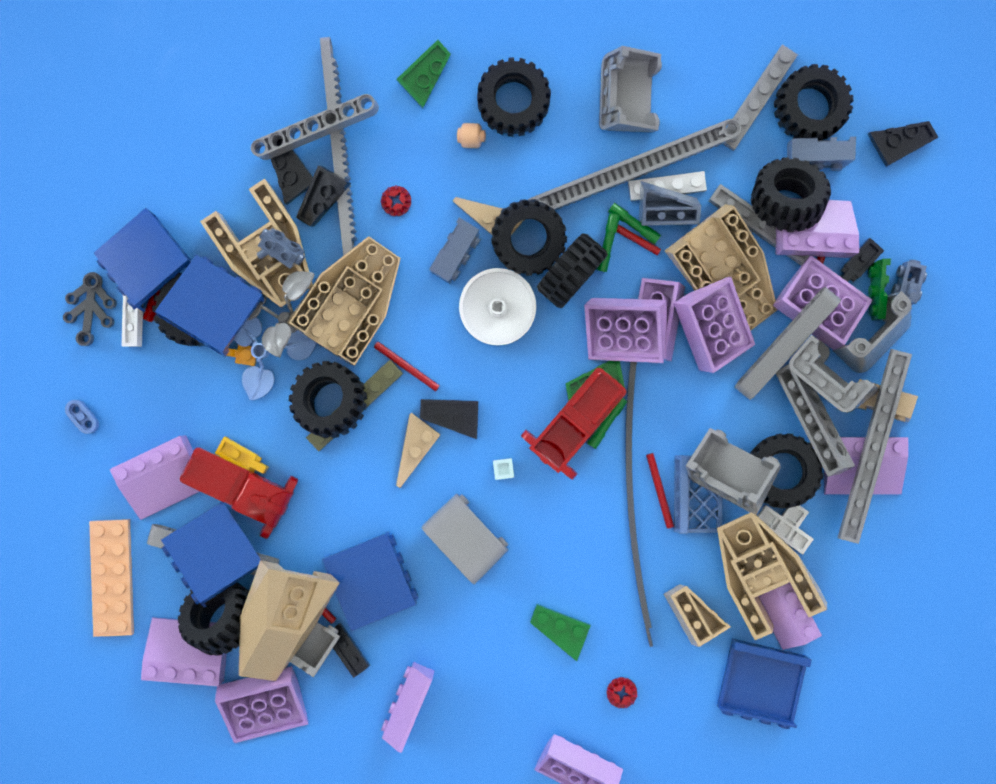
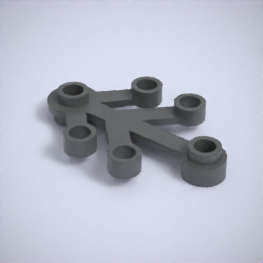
[63,272,117,346]

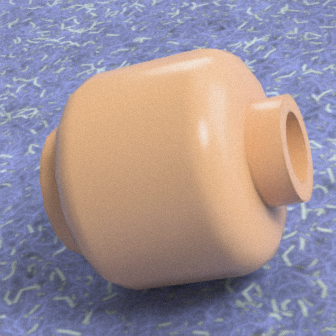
[457,123,486,148]

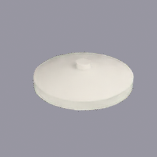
[459,268,536,346]

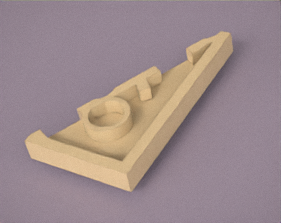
[453,197,524,235]
[396,413,441,488]

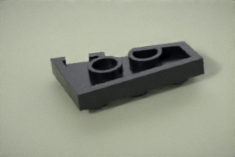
[868,121,938,167]
[271,138,313,205]
[296,165,351,227]
[420,399,478,439]

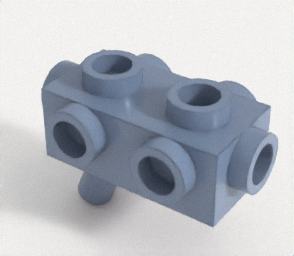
[257,228,305,269]
[891,260,927,305]

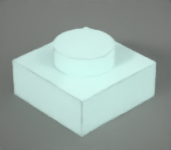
[493,458,514,480]

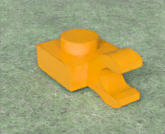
[226,344,257,366]

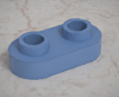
[65,400,99,434]

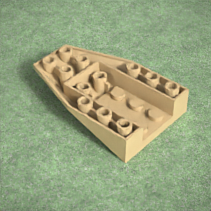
[665,204,778,331]
[287,236,401,366]
[239,560,339,681]

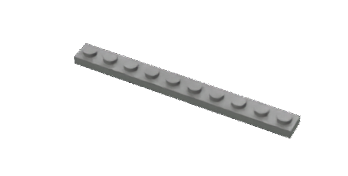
[838,349,912,544]

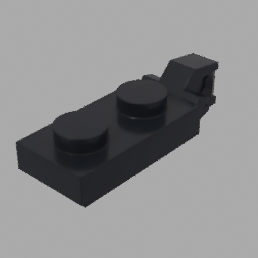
[840,238,884,282]

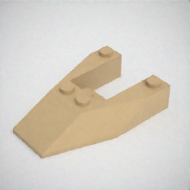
[200,179,313,308]
[717,513,827,640]

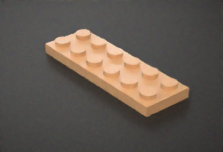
[89,519,134,637]

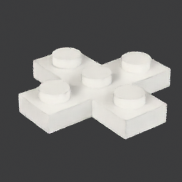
[758,505,814,555]

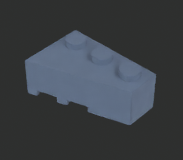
[787,137,856,171]
[639,181,701,226]
[429,217,481,284]

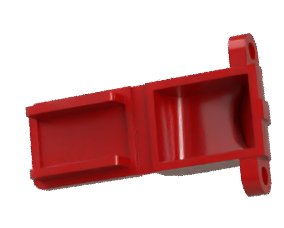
[521,368,627,480]
[180,447,298,539]

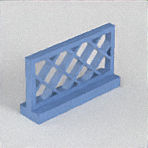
[674,455,722,534]

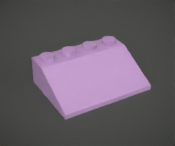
[776,198,859,258]
[772,255,872,350]
[673,277,755,373]
[584,298,667,363]
[110,435,200,520]
[824,437,908,494]
[141,617,227,686]
[215,666,309,743]

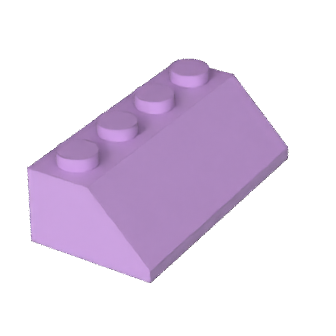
[638,278,685,362]
[758,582,822,650]
[381,662,434,753]
[534,734,623,784]

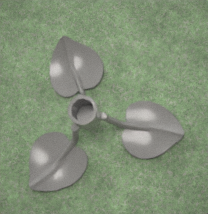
[248,271,315,358]

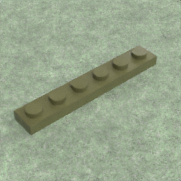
[306,360,403,452]

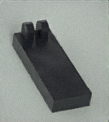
[333,623,371,678]

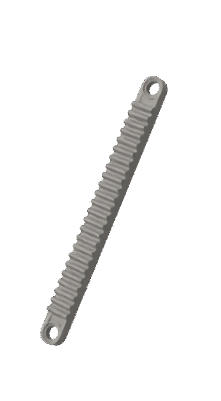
[320,37,357,256]
[528,119,742,210]

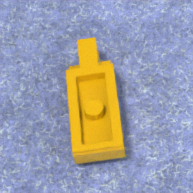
[215,436,269,474]

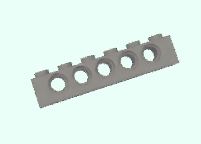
[776,364,855,477]

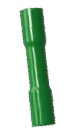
[608,202,661,244]
[596,213,620,272]
[587,398,628,449]

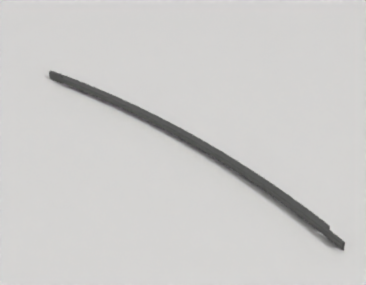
[626,362,653,647]

